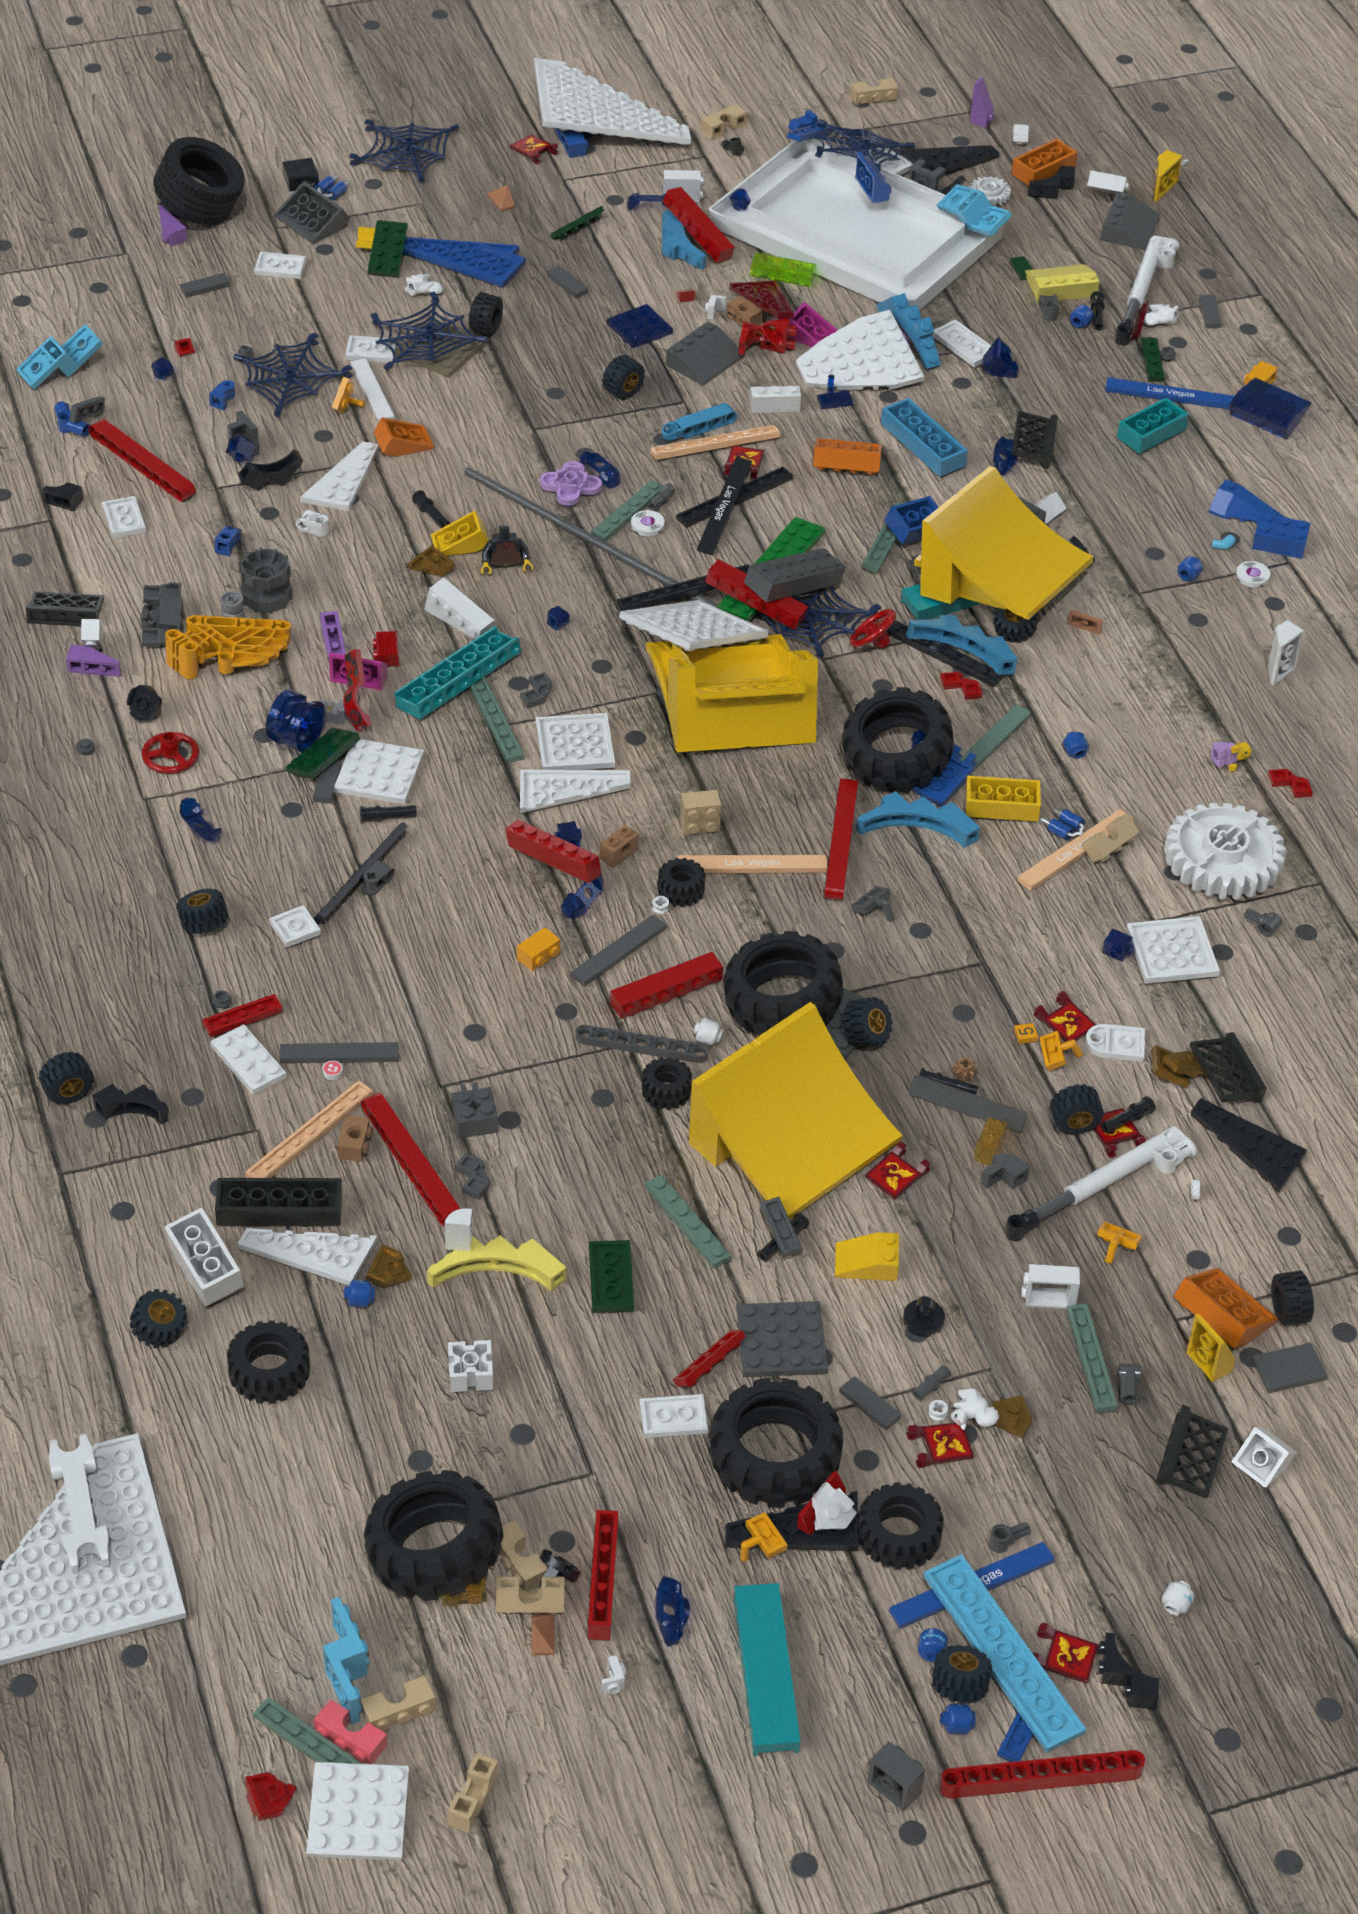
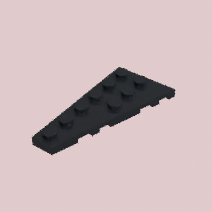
[902,145,1000,172]
[1191,1098,1307,1193]
[725,1491,859,1551]

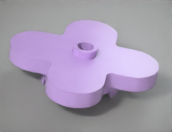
[540,461,602,506]

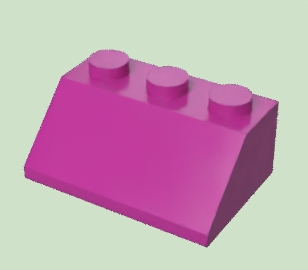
[329,653,388,690]

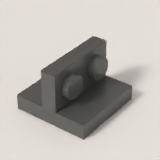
[227,410,260,456]

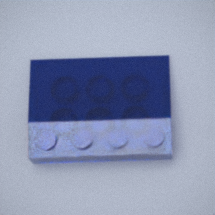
[1229,378,1312,440]

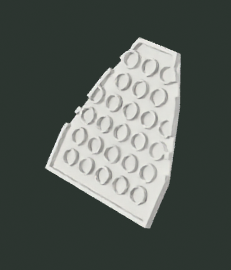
[796,310,924,390]

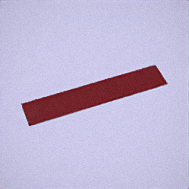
[1130,301,1149,341]

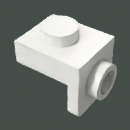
[1013,124,1029,144]
[705,295,726,320]
[601,1655,626,1695]

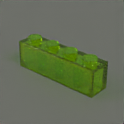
[750,252,816,287]

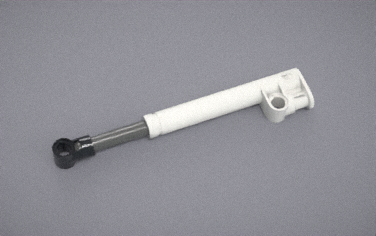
[1116,236,1179,346]
[1006,1126,1197,1241]

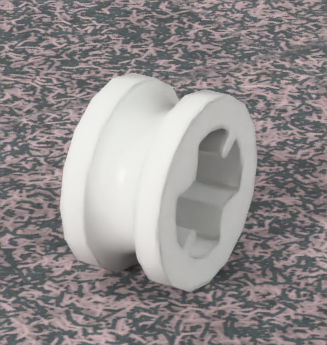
[652,896,669,915]
[928,1400,948,1421]

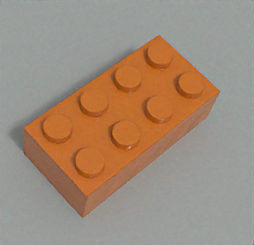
[1011,139,1078,186]

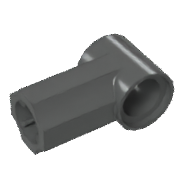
[1118,1363,1141,1405]

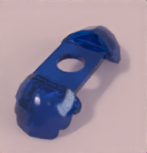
[626,193,667,210]
[579,451,621,488]
[179,798,222,842]
[561,874,604,919]

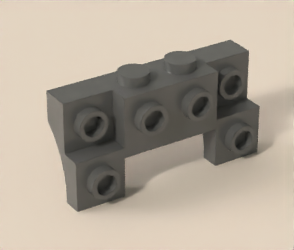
[142,582,184,648]

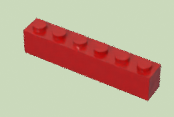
[663,187,735,263]
[705,559,808,630]
[505,819,602,883]
[610,952,723,1019]
[588,1510,619,1641]

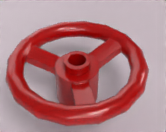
[850,609,896,649]
[141,731,200,774]

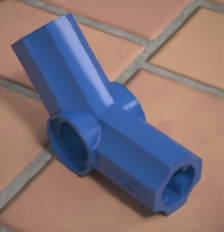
[54,401,90,437]

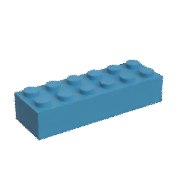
[881,398,968,477]

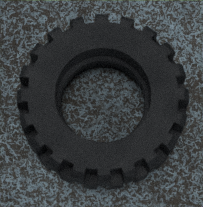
[227,1320,310,1404]
[858,1482,944,1570]

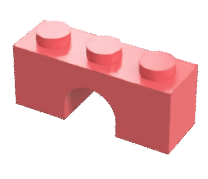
[314,1699,387,1764]

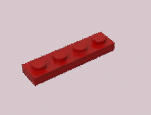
[202,994,283,1037]
[673,1330,746,1387]

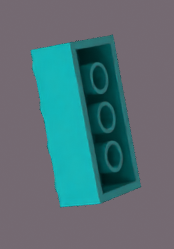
[1117,398,1189,454]

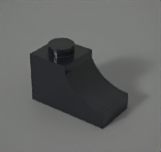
[42,482,84,511]

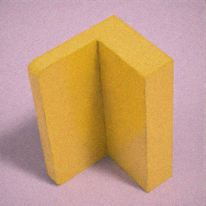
[356,226,375,249]

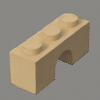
[850,78,898,105]
[701,104,747,140]
[1082,813,1139,862]
[499,1520,548,1592]
[496,1577,564,1614]
[360,1675,436,1731]
[447,1753,498,1834]

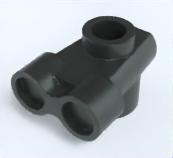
[721,137,744,155]

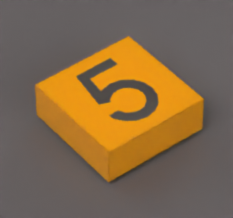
[1014,1023,1038,1044]

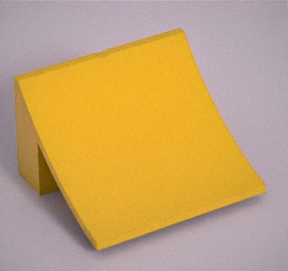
[914,466,1093,620]
[646,634,818,752]
[689,1002,903,1219]

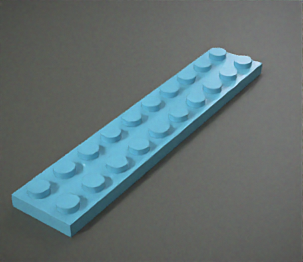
[923,1554,1086,1753]

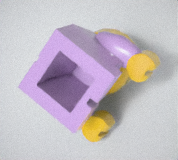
[1210,742,1252,771]

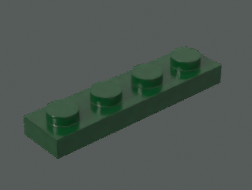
[550,206,605,239]
[1141,337,1164,382]

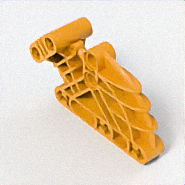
[165,615,291,679]

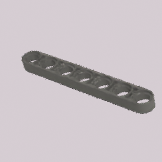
[576,1025,709,1063]

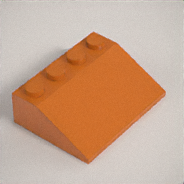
[813,438,882,475]
[1174,1268,1279,1349]

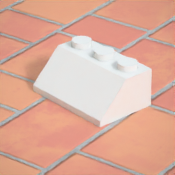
[749,386,801,413]
[1268,620,1304,686]

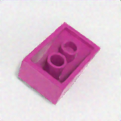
[789,302,838,347]

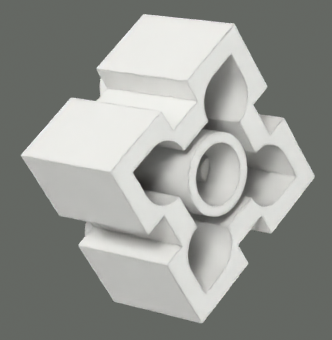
[448,1340,493,1392]

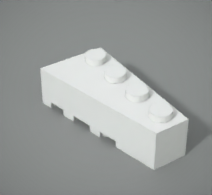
[424,578,494,639]

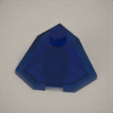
[982,337,1018,378]

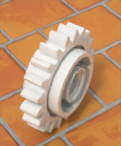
[969,176,1011,206]

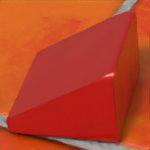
[676,289,695,302]
[174,337,195,357]

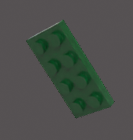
[367,220,408,278]
[286,727,360,779]
[589,1240,634,1313]

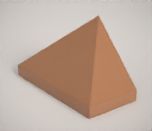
[487,185,515,212]
[1067,609,1103,635]
[532,1613,554,1655]

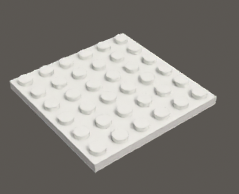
[619,600,769,651]

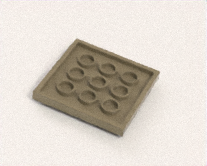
[396,321,485,378]

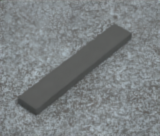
[571,915,666,987]
[280,1042,399,1063]
[909,1075,1028,1132]

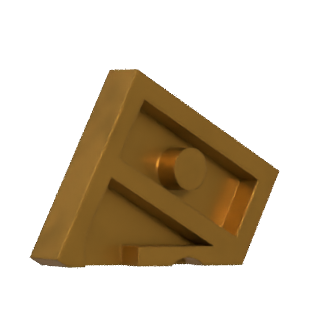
[407,545,455,576]
[1151,1045,1190,1088]
[1162,1051,1215,1080]

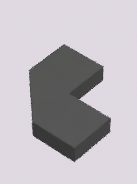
[520,672,552,709]
[455,1153,490,1200]

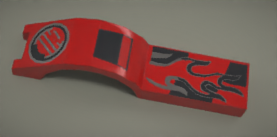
[343,649,371,732]

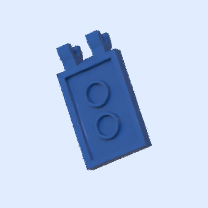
[912,745,977,807]

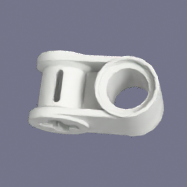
[296,510,329,537]

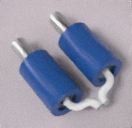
[315,174,351,200]
[1040,807,1085,841]

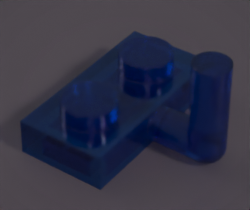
[817,374,853,410]

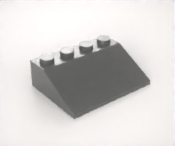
[273,181,350,244]
[1101,192,1160,250]
[666,321,744,386]

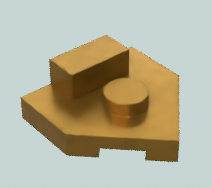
[365,1244,412,1287]
[991,1395,1032,1439]

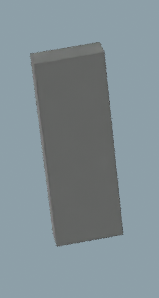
[547,266,588,298]
[180,273,230,297]
[1199,295,1222,328]
[70,396,105,422]
[313,760,341,803]
[760,1196,803,1258]
[839,1376,901,1430]

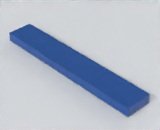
[787,123,834,142]

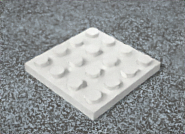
[536,713,615,770]
[334,739,424,804]
[1126,916,1220,984]
[306,1762,409,1861]

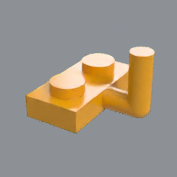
[332,377,365,413]
[1039,1031,1083,1071]
[1097,1221,1143,1263]
[740,1512,788,1561]

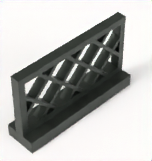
[1011,411,1058,469]
[26,591,104,626]
[1189,1032,1267,1103]
[1156,1405,1228,1499]

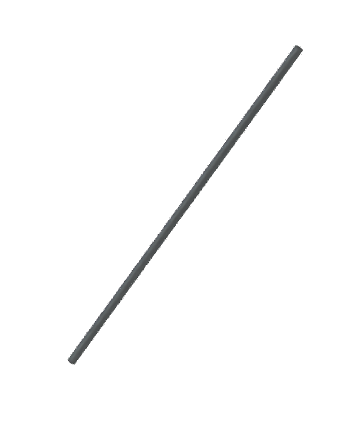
[464,467,787,643]

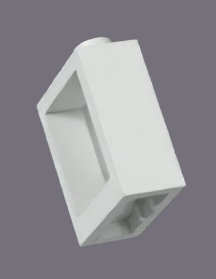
[1021,1264,1080,1309]

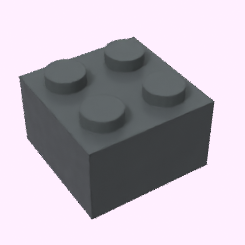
[868,1741,925,1811]

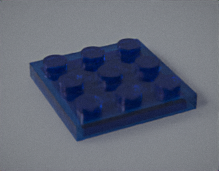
[607,304,673,349]

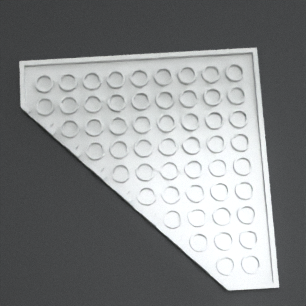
[533,58,691,145]
[0,1433,186,1666]

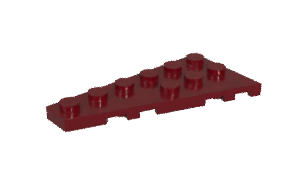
[730,280,794,319]

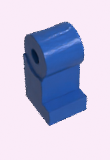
[788,110,818,131]
[209,380,235,410]
[215,526,241,556]

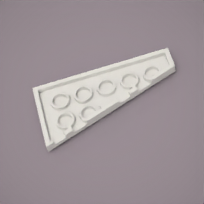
[300,442,379,511]
[520,770,630,813]
[238,1228,378,1286]

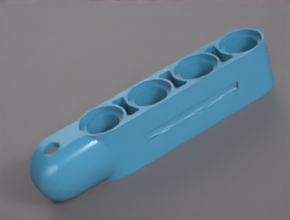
[662,403,737,441]

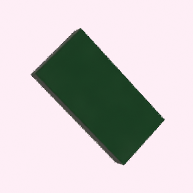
[1009,256,1033,281]

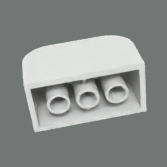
[164,1207,244,1307]

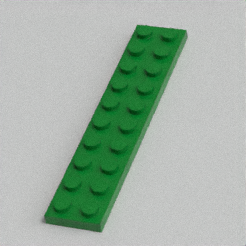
[717,517,825,622]

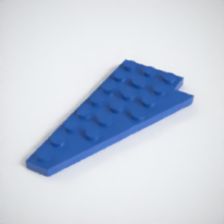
[404,237,526,287]

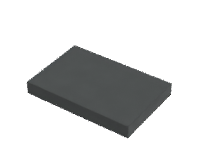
[1252,1343,1328,1393]

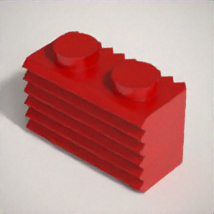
[373,630,399,666]

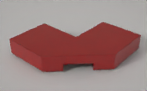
[940,672,983,700]
[1268,769,1313,798]

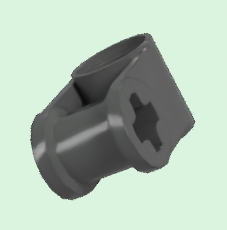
[1039,294,1059,321]
[362,860,395,895]

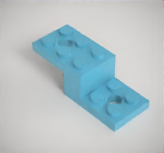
[936,184,1012,237]
[16,324,104,390]
[323,1597,369,1725]

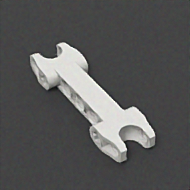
[49,1433,111,1573]

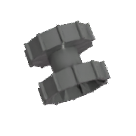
[238,547,293,614]

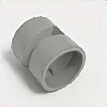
[220,591,244,618]

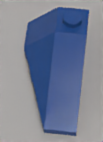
[1208,479,1284,524]

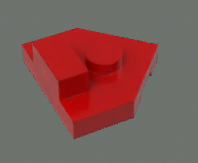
[244,1772,297,1821]

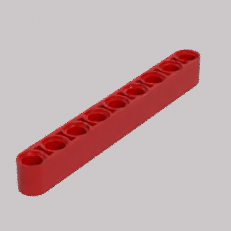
[88,419,196,502]
[824,778,858,901]
[361,1092,460,1226]
[939,1750,1145,1799]

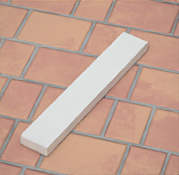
[350,358,394,423]

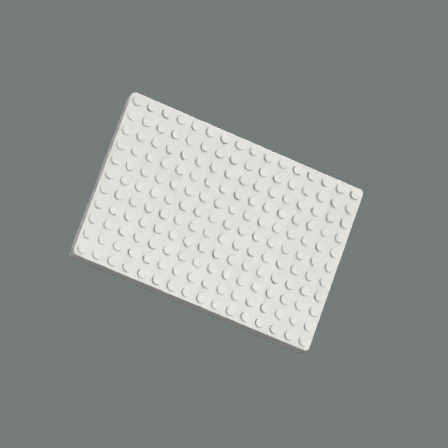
[709,138,1004,310]

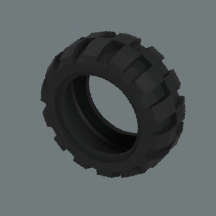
[842,687,955,793]
[723,931,844,1036]
[710,1378,843,1508]
[364,1470,504,1601]

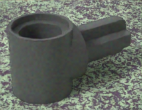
[1244,908,1282,937]
[989,1522,1031,1553]

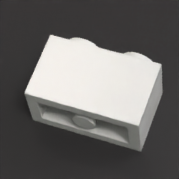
[81,619,104,651]

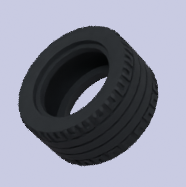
[153,137,245,225]

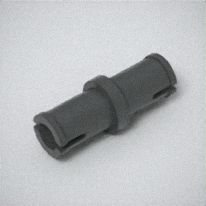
[648,483,675,511]
[912,1365,951,1401]

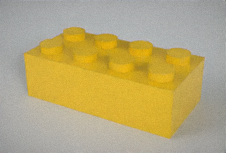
[965,776,1041,822]

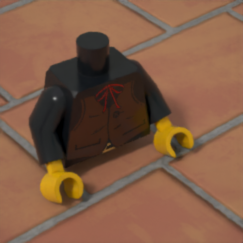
[480,525,533,575]

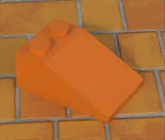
[373,417,434,456]

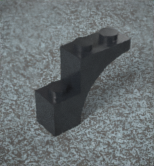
[1028,165,1075,199]
[238,449,303,491]
[92,1084,169,1124]
[1098,1632,1159,1710]

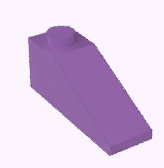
[970,77,994,127]
[159,205,187,247]
[319,611,346,660]
[66,645,121,677]

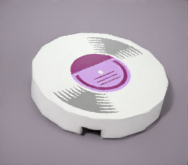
[631,510,665,537]
[1236,561,1270,588]

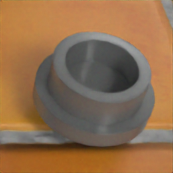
[237,346,254,359]
[1160,346,1176,361]
[76,739,95,755]
[212,990,232,1008]

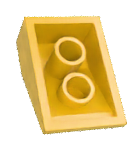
[1154,149,1182,202]
[431,511,489,556]
[835,1232,899,1281]
[1186,1313,1235,1382]

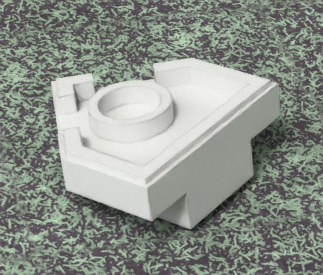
[812,1482,857,1530]

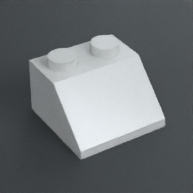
[1232,1427,1297,1488]

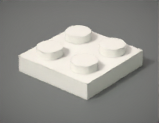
[269,905,321,948]

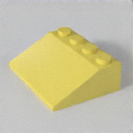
[1025,264,1100,303]

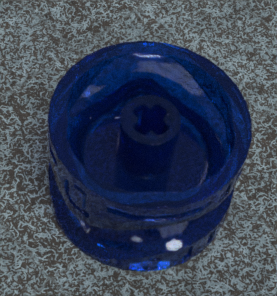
[265,689,326,753]

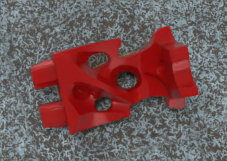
[738,319,797,355]

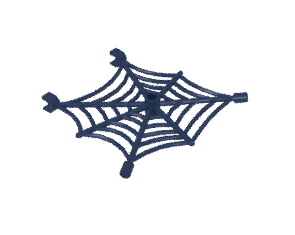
[349,119,459,183]
[815,119,915,171]
[370,291,488,371]
[233,332,353,417]
[758,586,881,658]

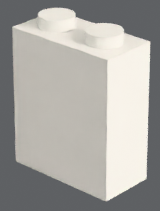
[663,170,704,205]
[1087,171,1130,195]

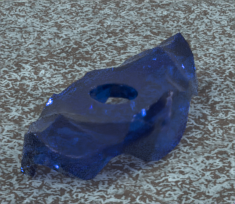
[993,436,1018,476]
[655,1575,690,1647]

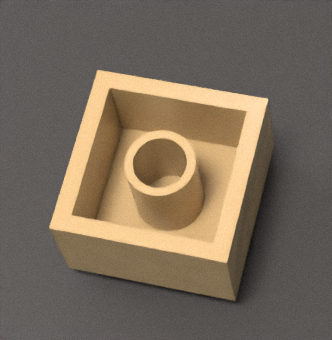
[680,790,721,835]

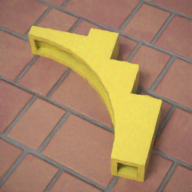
[427,1235,566,1291]

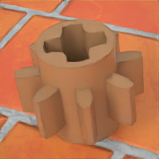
[952,1057,978,1082]

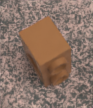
[727,296,763,326]
[599,825,639,868]
[337,1115,373,1162]

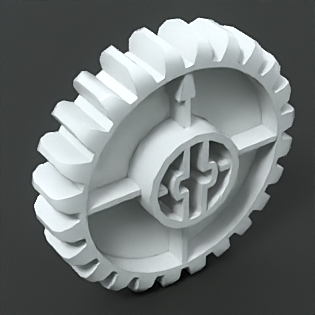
[1164,802,1286,900]

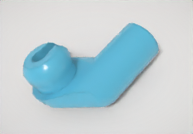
[1212,535,1236,550]

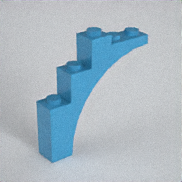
[662,201,706,270]
[876,293,941,369]
[906,615,1018,675]
[856,791,981,848]

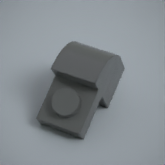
[981,1153,1030,1189]

